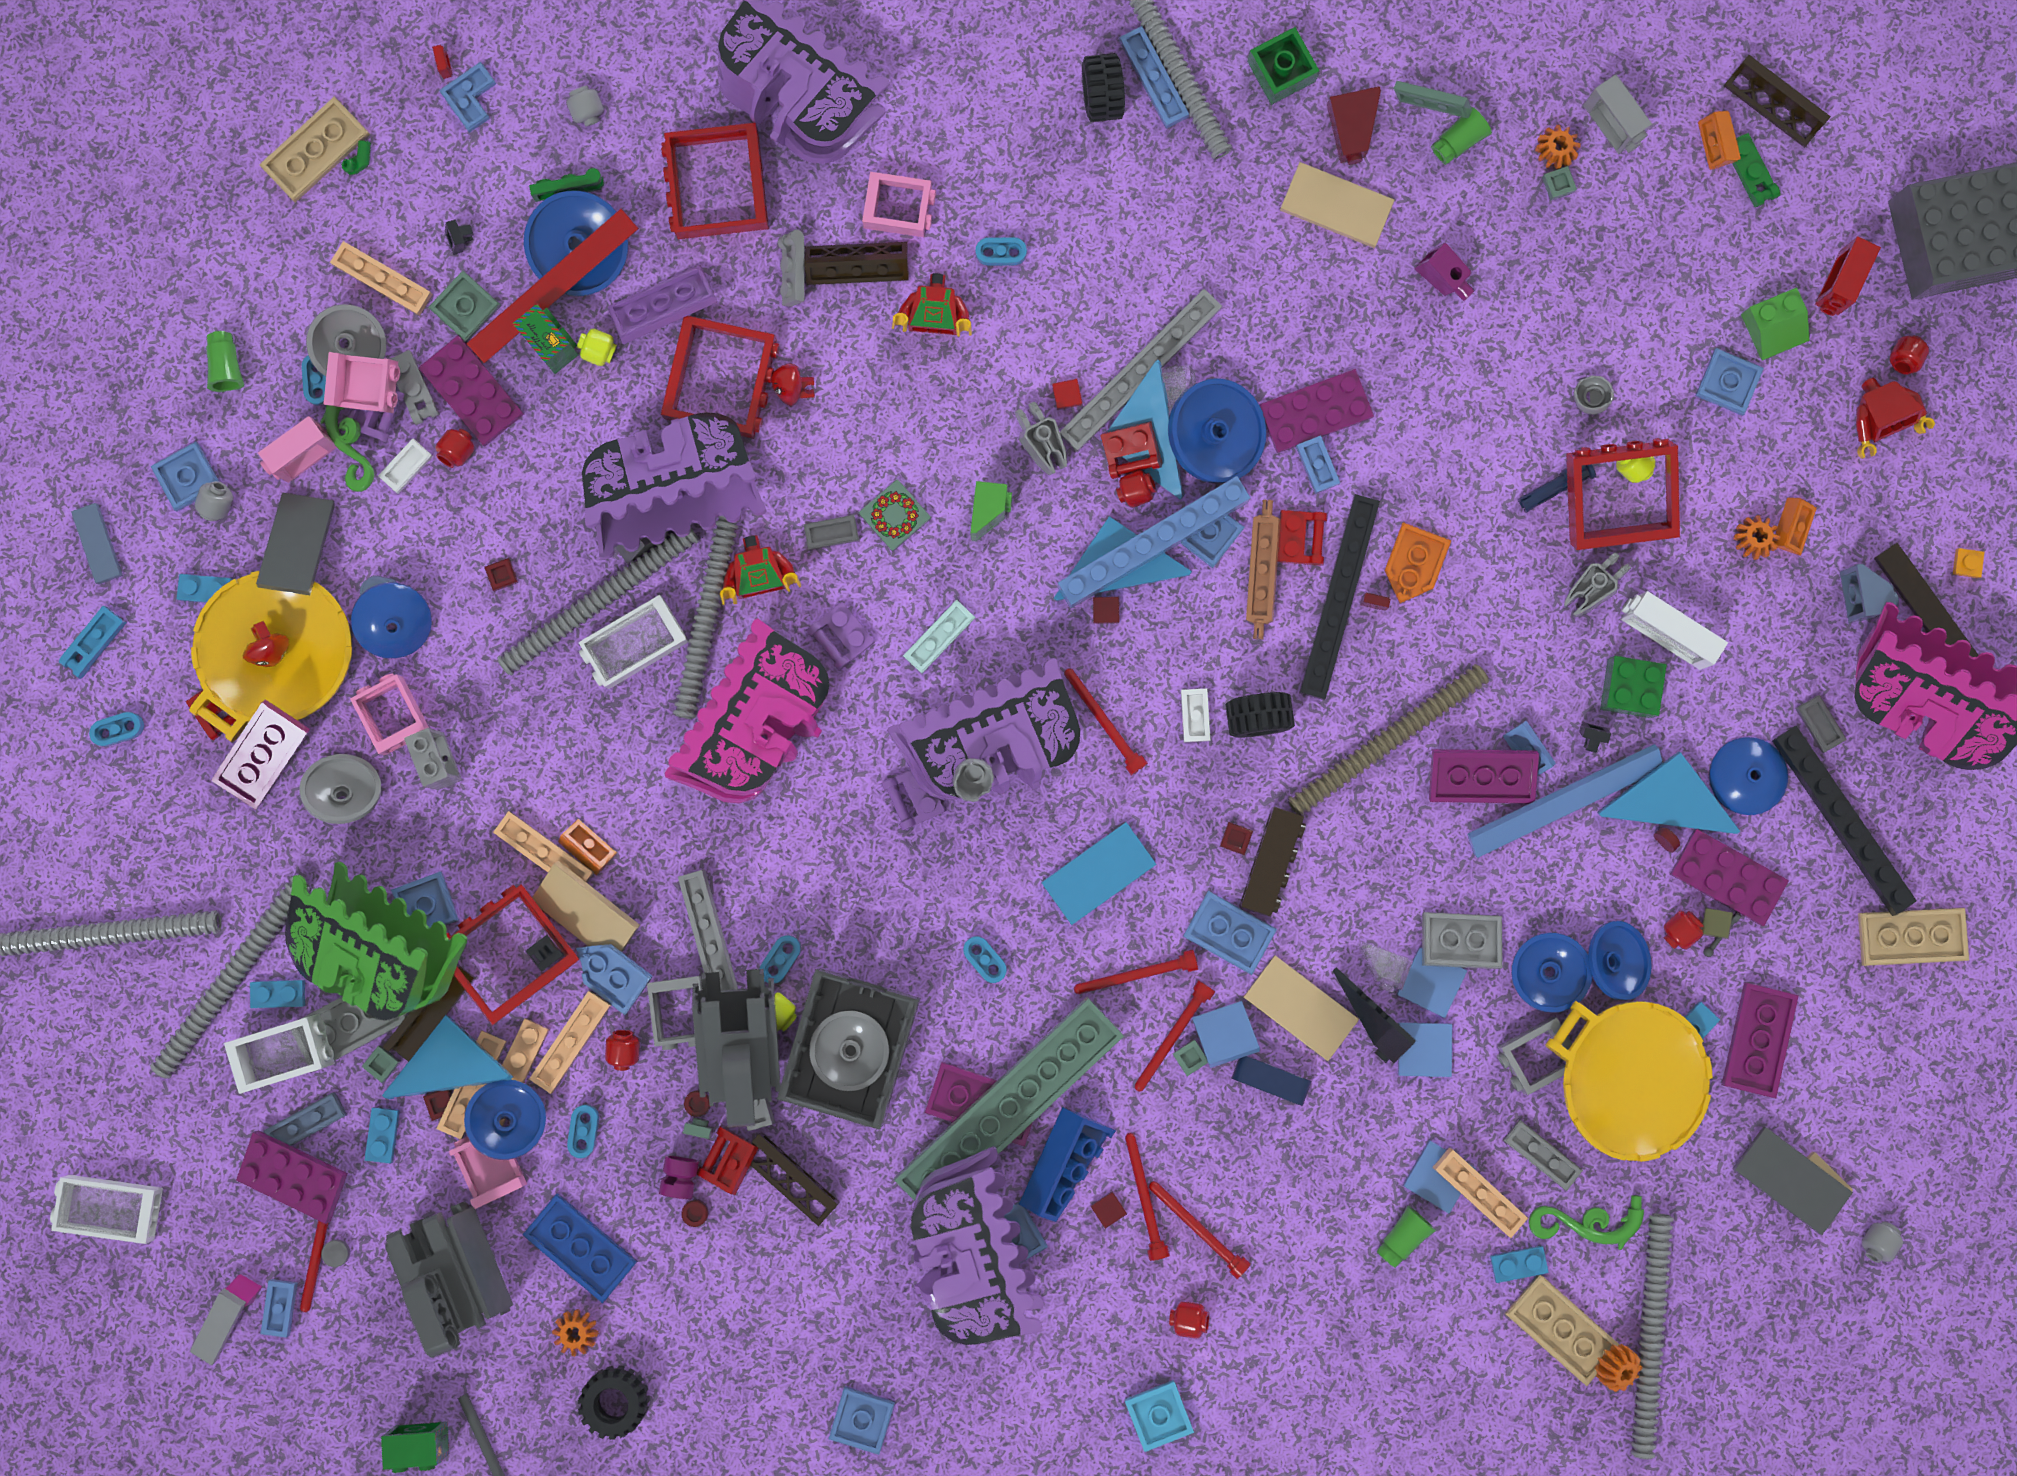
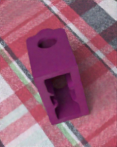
[1414,243,1475,301]

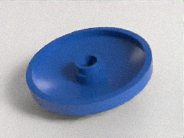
[524,191,629,296]
[1168,378,1266,484]

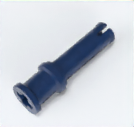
[1518,464,1596,513]

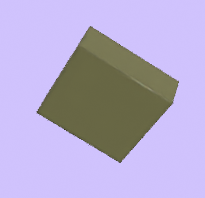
[1702,908,1733,940]

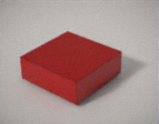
[432,44,453,79]
[1052,379,1082,410]

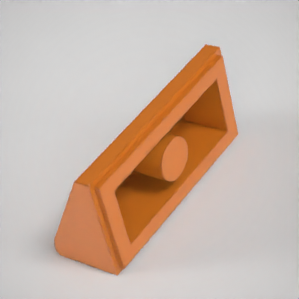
[1698,111,1741,170]
[1774,498,1817,556]
[558,819,617,876]

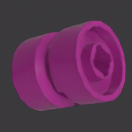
[659,1155,699,1199]

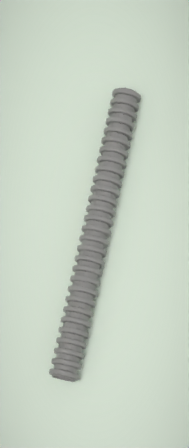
[1128,0,1232,159]
[673,511,742,720]
[497,529,699,676]
[150,876,311,1079]
[0,910,222,956]
[1631,1213,1674,1459]

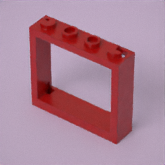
[661,123,769,240]
[661,316,780,439]
[1566,438,1680,550]
[446,884,579,1026]

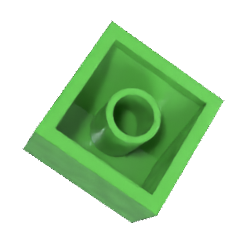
[1741,287,1810,361]
[970,481,1012,541]

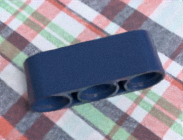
[1231,1056,1312,1106]

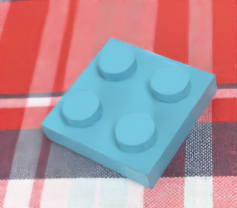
[1124,1380,1194,1452]

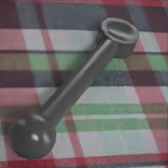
[1703,912,1742,957]

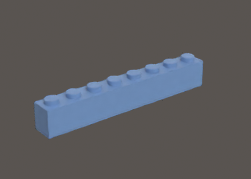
[1057,476,1250,609]

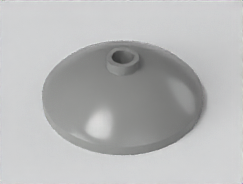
[306,304,386,376]
[300,754,381,824]
[809,1011,889,1091]

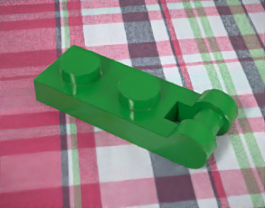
[1732,133,1780,208]
[529,168,604,202]

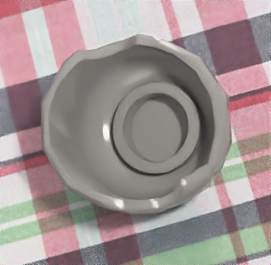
[1574,375,1614,415]
[952,758,994,802]

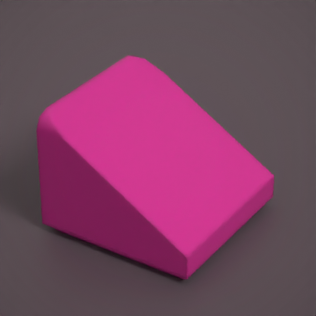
[226,1274,262,1307]

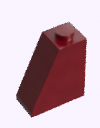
[1327,86,1381,165]

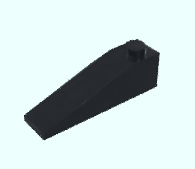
[1333,967,1416,1063]

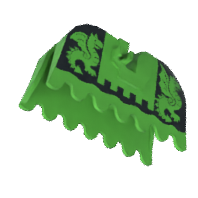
[285,862,468,1021]

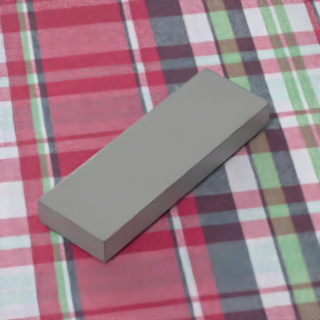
[1503,1120,1583,1191]
[190,1289,246,1366]

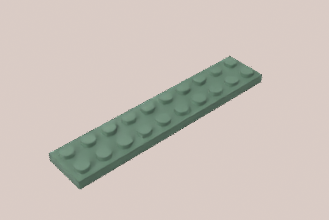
[894,997,1124,1201]

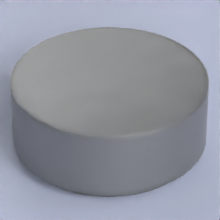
[322,1239,350,1267]

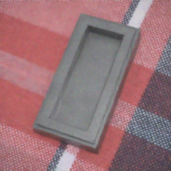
[803,515,859,550]
[1795,695,1847,753]

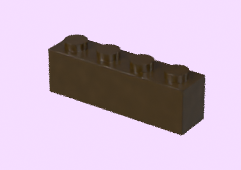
[1239,807,1306,917]

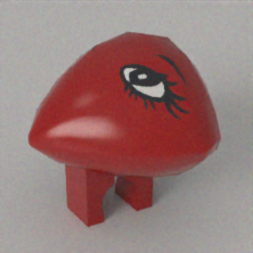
[771,363,815,407]
[243,621,289,667]

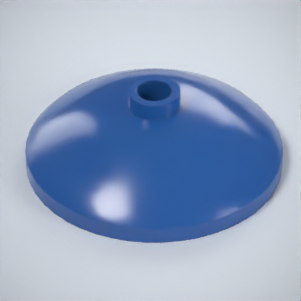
[351,582,432,658]
[1709,737,1788,815]
[1588,921,1652,1001]
[1511,933,1592,1012]
[464,1080,546,1160]

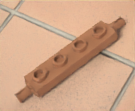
[1246,499,1280,640]

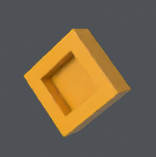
[1953,548,1984,578]

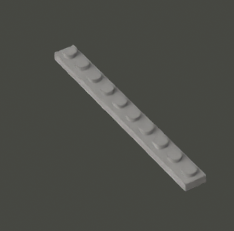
[678,870,775,1131]

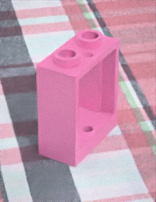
[862,172,936,237]
[258,416,337,483]
[350,673,429,756]

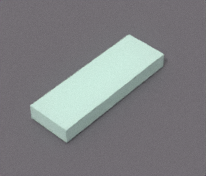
[903,600,975,674]

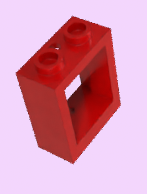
[1814,236,1881,316]

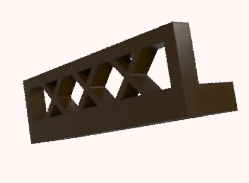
[1724,55,1831,148]
[804,242,909,285]
[383,964,476,1062]
[750,1132,840,1227]

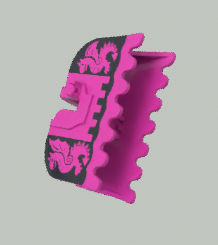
[1854,602,2017,770]
[664,618,829,804]

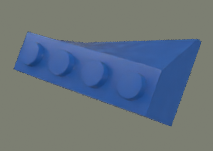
[1019,1107,1116,1222]

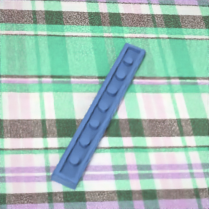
[1467,744,1663,858]

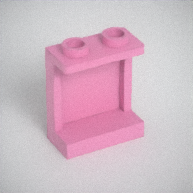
[324,352,400,413]
[449,1137,527,1209]

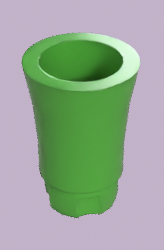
[1431,107,1492,165]
[206,331,245,392]
[1377,1205,1437,1268]

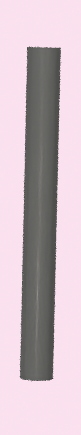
[458,1393,505,1476]

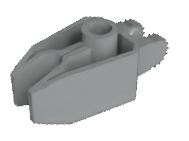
[1015,402,1067,475]
[1564,552,1631,617]

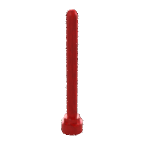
[1064,668,1148,776]
[1074,950,1199,994]
[1134,980,1215,1092]
[1125,1133,1170,1261]
[1149,1181,1251,1279]
[300,1220,329,1313]

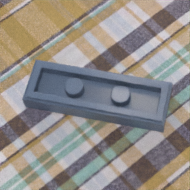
[71,503,123,585]
[264,1092,347,1146]

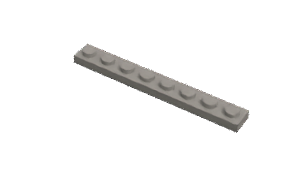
[1060,289,1222,452]

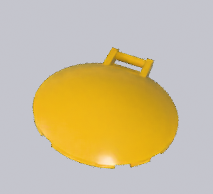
[189,571,352,742]
[1545,1001,1713,1162]

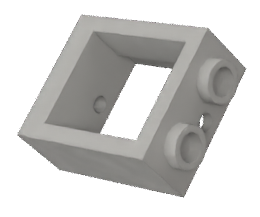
[1583,74,1652,155]
[404,728,462,790]
[647,976,702,1050]
[1497,1017,1572,1095]

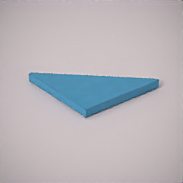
[1101,360,1184,500]
[1054,516,1192,601]
[1597,751,1741,834]
[382,1015,513,1099]

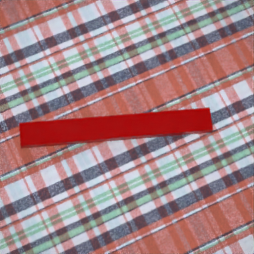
[466,208,639,363]

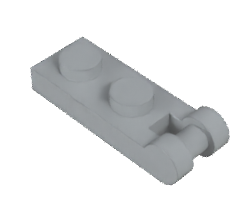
[778,230,804,307]
[391,350,440,425]

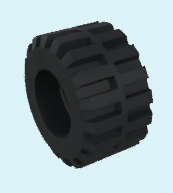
[1082,53,1125,122]
[1225,692,1295,738]
[578,1365,650,1440]

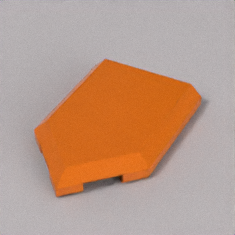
[1384,522,1451,603]

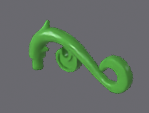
[320,405,374,492]
[1528,1195,1644,1250]

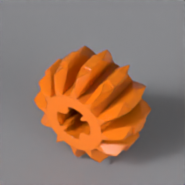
[1535,124,1581,170]
[1733,515,1780,560]
[552,1309,599,1356]
[1595,1344,1643,1392]

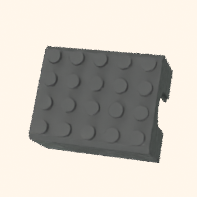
[1888,162,2017,300]
[777,968,921,1130]

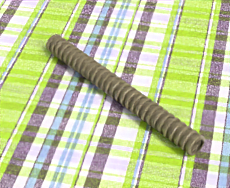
[1288,664,1489,816]

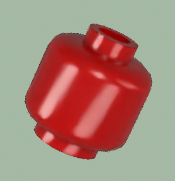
[1889,335,1929,375]
[435,429,475,468]
[1116,470,1157,508]
[1663,911,1704,950]
[605,1030,640,1071]
[1169,1301,1210,1339]

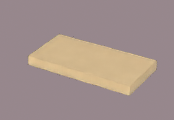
[259,96,370,203]
[1280,162,1394,248]
[532,861,640,952]
[1858,908,1969,966]
[1243,955,1359,1061]
[1505,1275,1620,1386]

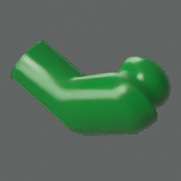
[342,141,371,175]

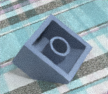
[1840,564,1899,623]

